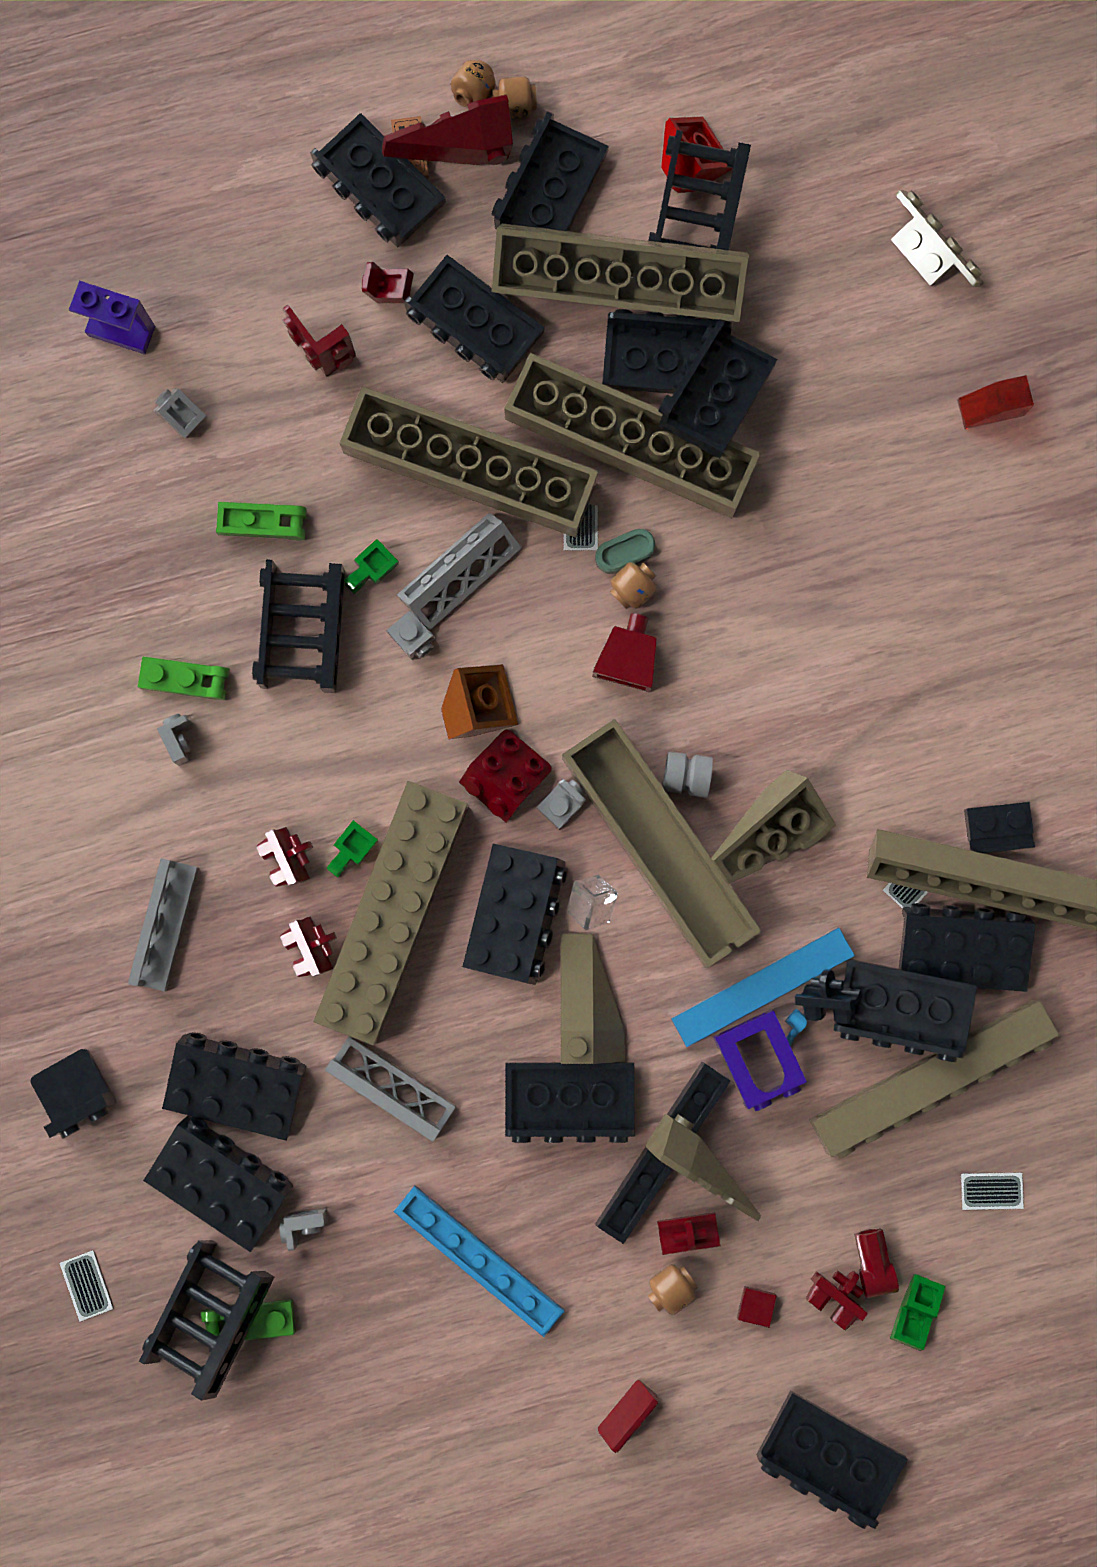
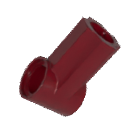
[854,1228,899,1299]

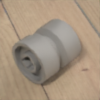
[663,751,713,798]

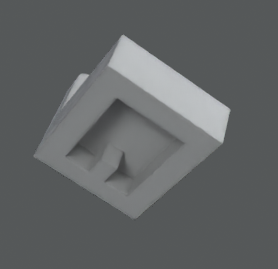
[154,389,206,438]
[386,610,435,660]
[157,714,193,766]
[537,779,586,830]
[280,1208,328,1251]

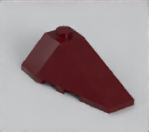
[382,94,513,165]

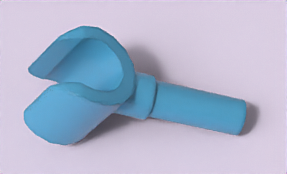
[785,1009,807,1047]

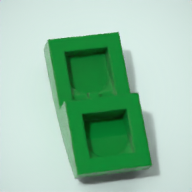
[890,1274,946,1351]

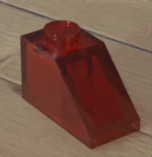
[957,375,1034,429]

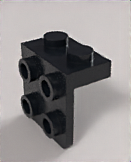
[30,1049,117,1139]

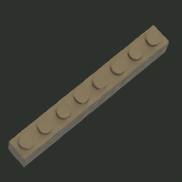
[867,829,1097,931]
[809,1000,1059,1159]

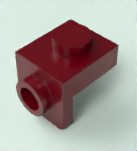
[362,262,414,303]

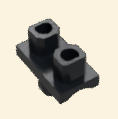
[795,969,862,1024]

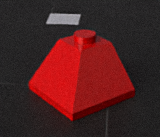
[661,116,733,193]

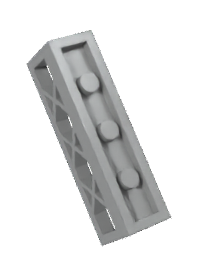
[397,513,521,630]
[128,858,199,991]
[325,1036,456,1142]

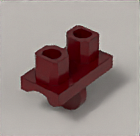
[257,827,313,887]
[280,916,337,977]
[657,1212,721,1255]
[806,1270,868,1331]

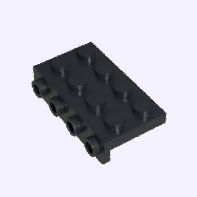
[492,111,609,231]
[310,113,446,248]
[404,255,544,383]
[602,309,732,394]
[658,319,778,459]
[462,844,568,985]
[899,903,1036,992]
[833,959,978,1062]
[162,1032,307,1141]
[505,1062,635,1143]
[143,1116,293,1252]
[756,1390,908,1529]

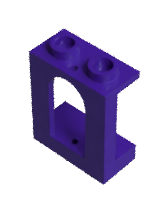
[69,280,156,354]
[712,1010,807,1111]

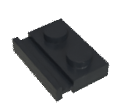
[964,802,1035,853]

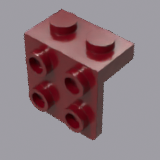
[283,305,356,377]
[459,729,552,823]

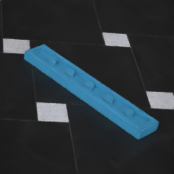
[671,928,855,1047]
[394,1185,564,1337]

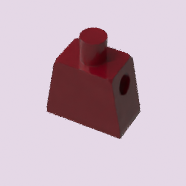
[592,613,657,692]

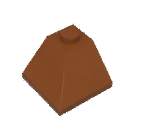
[441,664,518,740]

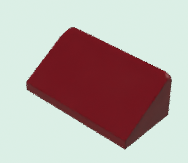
[598,1380,658,1454]

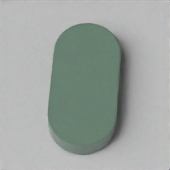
[595,529,655,574]

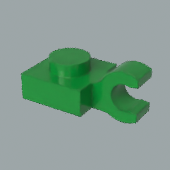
[344,539,399,594]
[327,820,378,878]

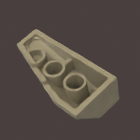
[711,770,836,884]
[561,934,625,1064]
[645,1114,761,1221]

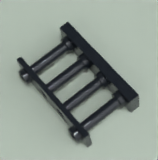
[648,130,751,250]
[252,559,345,693]
[139,1240,275,1401]

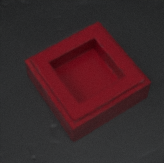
[737,1286,777,1328]

